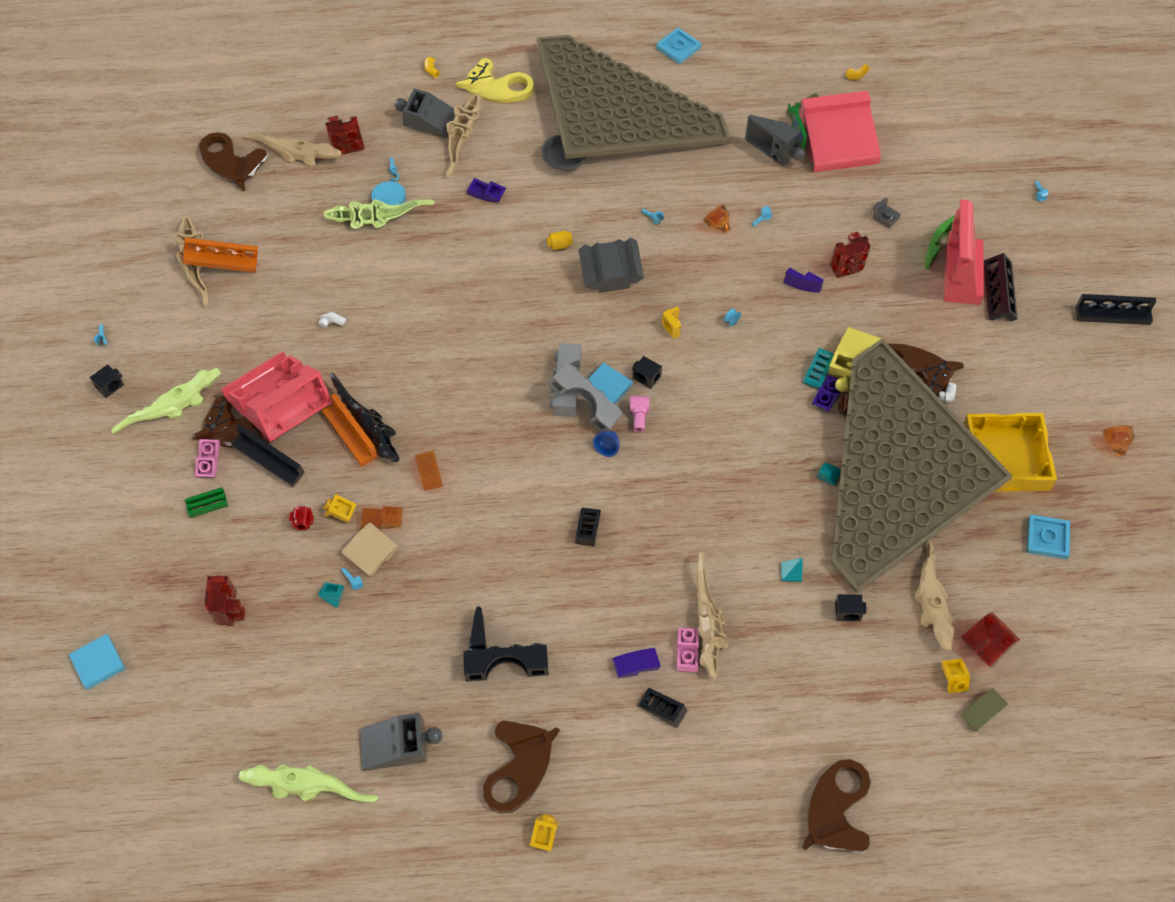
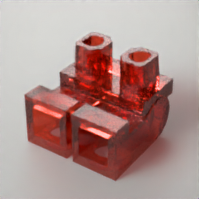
[325,116,365,155]
[830,232,871,278]
[204,576,245,626]
[961,612,1020,668]

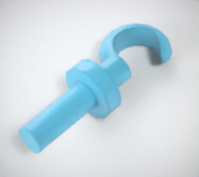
[388,157,399,181]

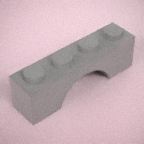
[550,343,582,417]
[548,362,623,432]

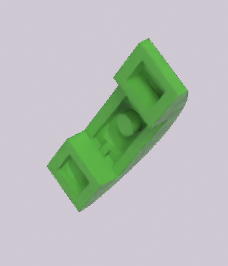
[925,215,955,269]

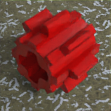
[289,506,314,531]

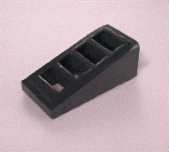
[575,507,601,547]
[469,606,487,649]
[638,688,687,728]

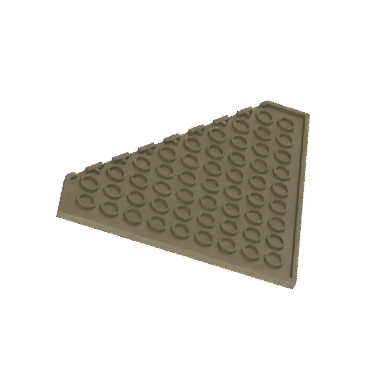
[537,35,731,159]
[831,339,1013,594]

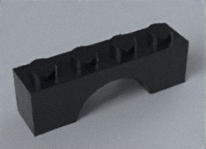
[463,643,549,682]

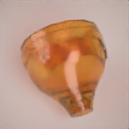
[703,204,731,233]
[1103,425,1134,456]

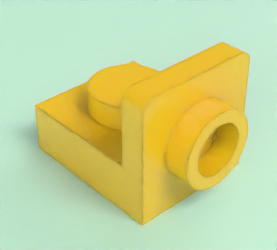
[662,306,681,339]
[323,494,357,523]
[941,658,970,693]
[530,814,560,851]

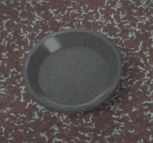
[541,135,587,170]

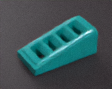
[803,348,834,389]

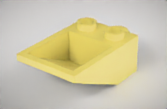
[828,327,881,392]

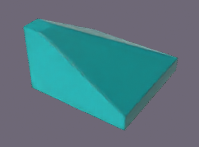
[817,462,841,486]
[781,558,803,582]
[318,582,344,607]

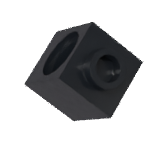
[632,356,662,389]
[89,364,124,398]
[835,594,867,622]

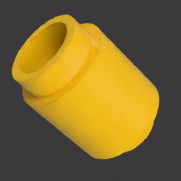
[546,230,573,250]

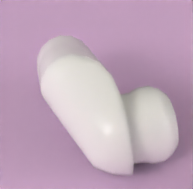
[319,312,346,328]
[938,383,957,403]

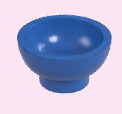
[593,431,620,457]

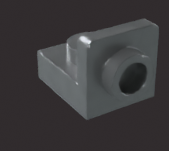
[873,198,901,229]

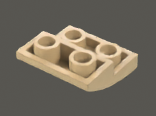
[341,523,399,577]

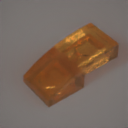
[415,450,443,491]
[360,506,402,529]

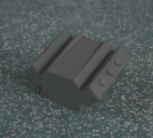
[579,237,644,293]

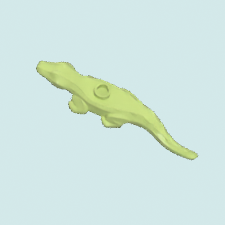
[324,199,435,229]
[111,368,221,434]
[239,765,378,802]

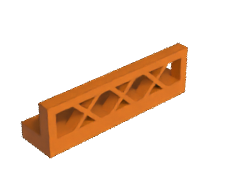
[183,237,258,273]
[322,393,378,467]

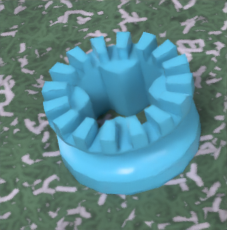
[724,308,741,326]

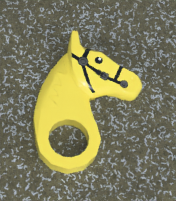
[455,58,534,103]

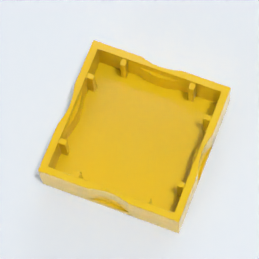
[963,413,1057,492]

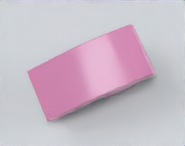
[195,439,220,477]
[677,628,699,672]

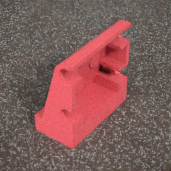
[799,91,881,172]
[944,199,984,305]
[221,351,332,442]

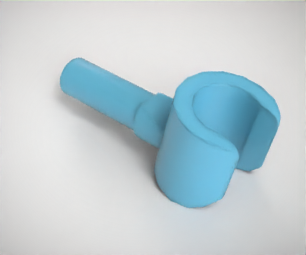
[1035,181,1049,202]
[752,206,772,227]
[641,209,664,225]
[94,324,108,346]
[341,567,364,590]

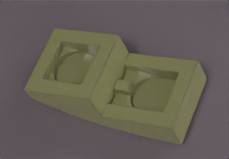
[961,688,1008,732]

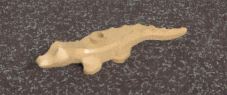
[446,93,481,177]
[243,134,342,167]
[175,216,208,307]
[915,540,954,651]
[696,551,728,679]

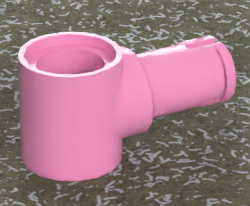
[630,396,649,432]

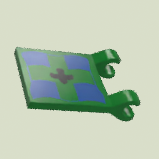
[786,102,807,150]

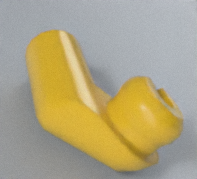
[424,56,440,78]
[845,64,870,80]

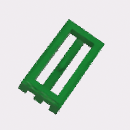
[185,487,228,518]

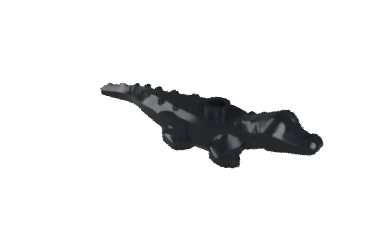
[330,372,400,462]

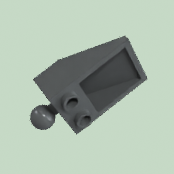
[394,89,455,138]
[745,115,805,166]
[360,713,442,771]

